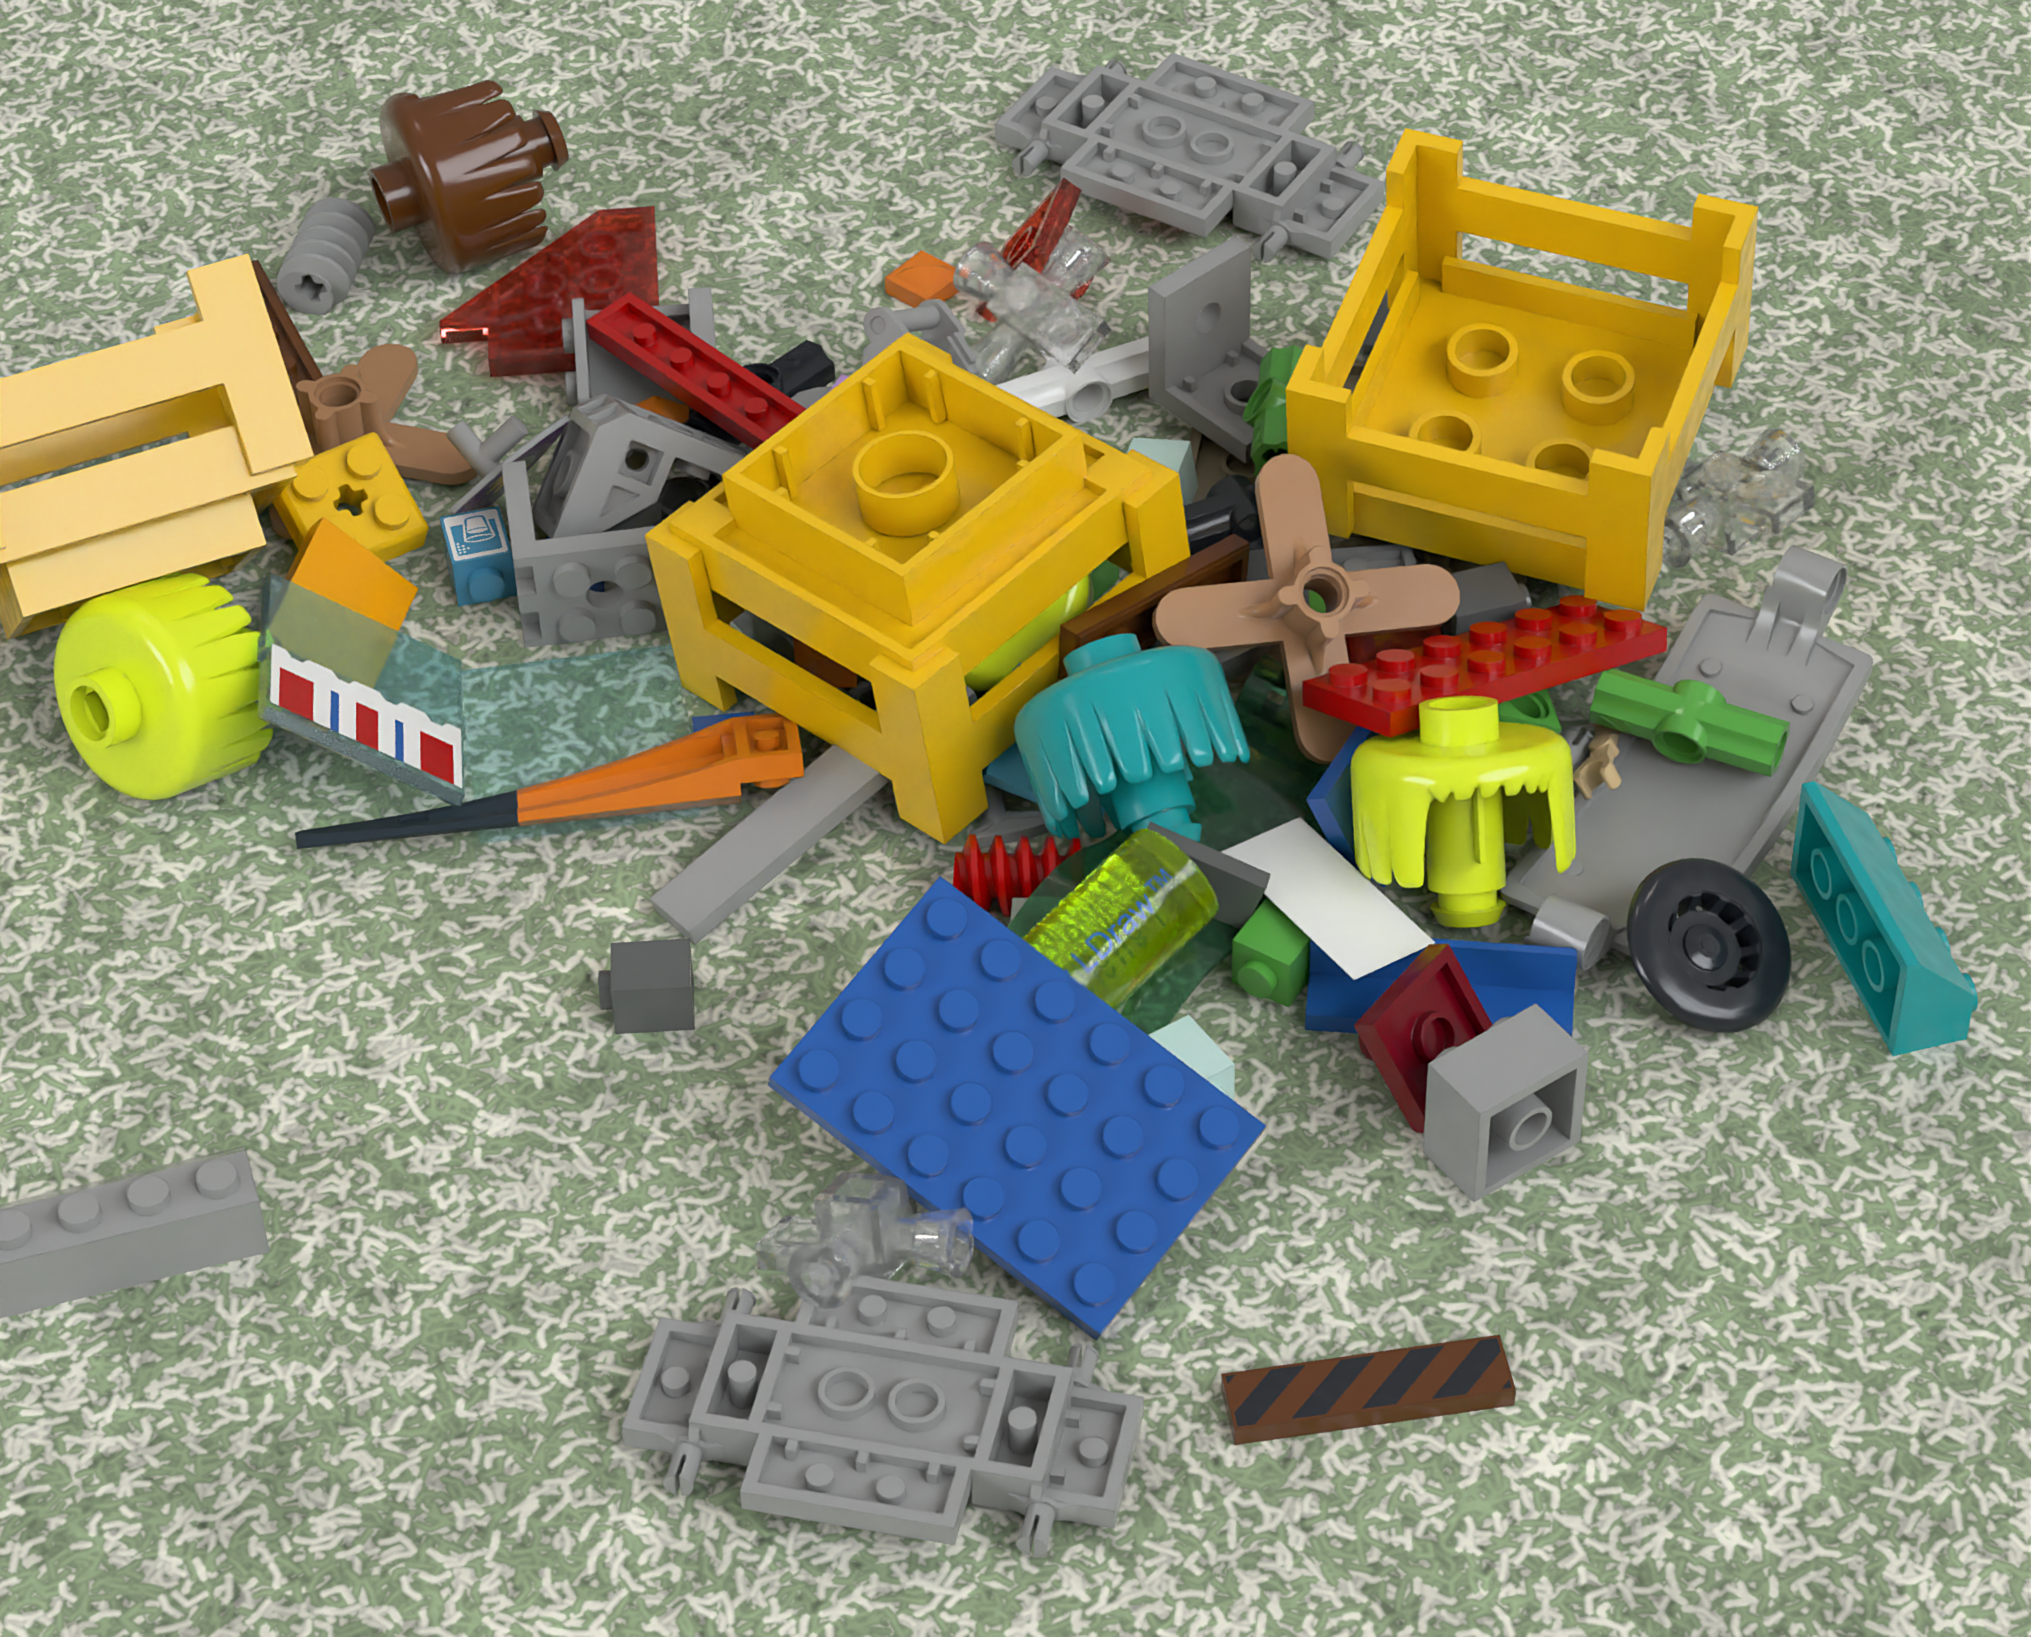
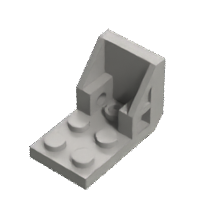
[532,393,752,538]

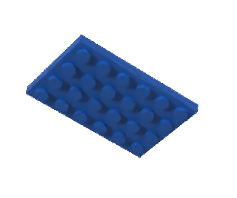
[768,876,1266,1340]

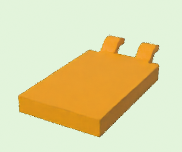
[259,517,419,741]

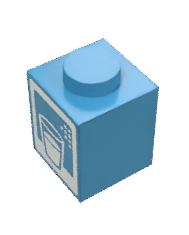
[440,506,518,607]

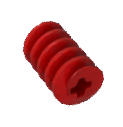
[953,834,1086,917]

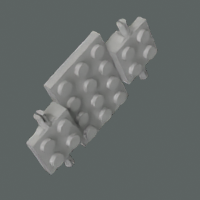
[995,53,1385,263]
[621,1268,1144,1556]

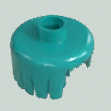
[1014,633,1250,854]

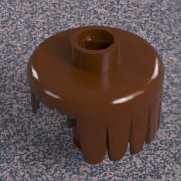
[369,80,569,275]

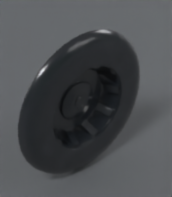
[1627,858,1792,1033]

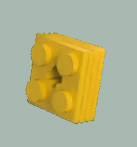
[272,432,429,562]

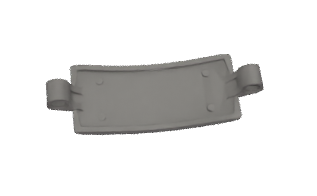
[1500,545,1873,970]

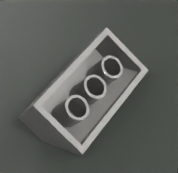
[0,1146,270,1318]

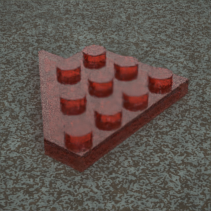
[439,206,660,377]

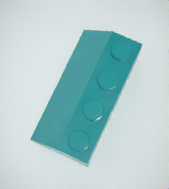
[1790,781,1978,1056]

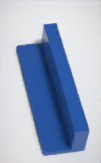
[1305,938,1577,1037]

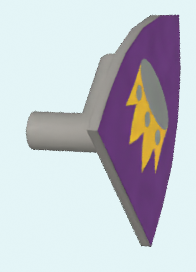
[445,415,571,514]

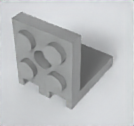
[1148,236,1269,463]
[501,461,668,648]

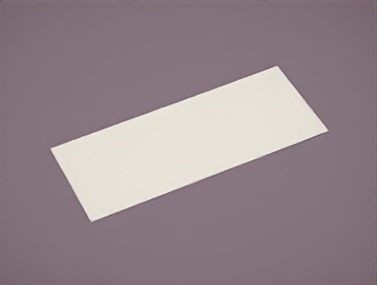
[1221,817,1435,980]

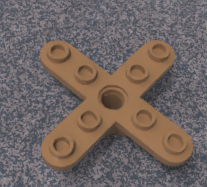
[269,344,478,539]
[1152,454,1460,765]

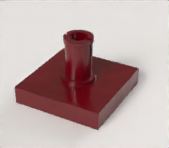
[1354,943,1493,1133]

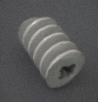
[276,198,376,315]

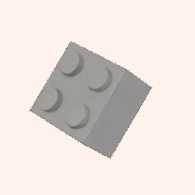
[1423,1003,1589,1202]

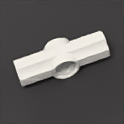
[995,336,1149,423]

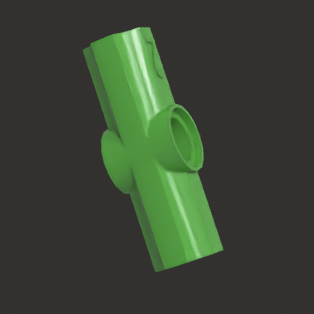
[1242,345,1303,477]
[1590,668,1790,777]

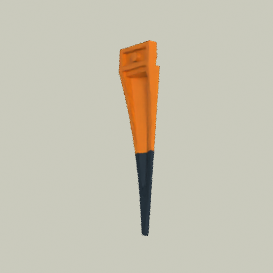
[295,713,804,849]

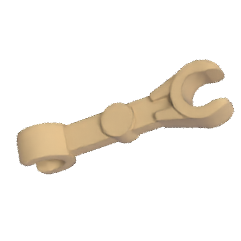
[1573,706,1622,800]

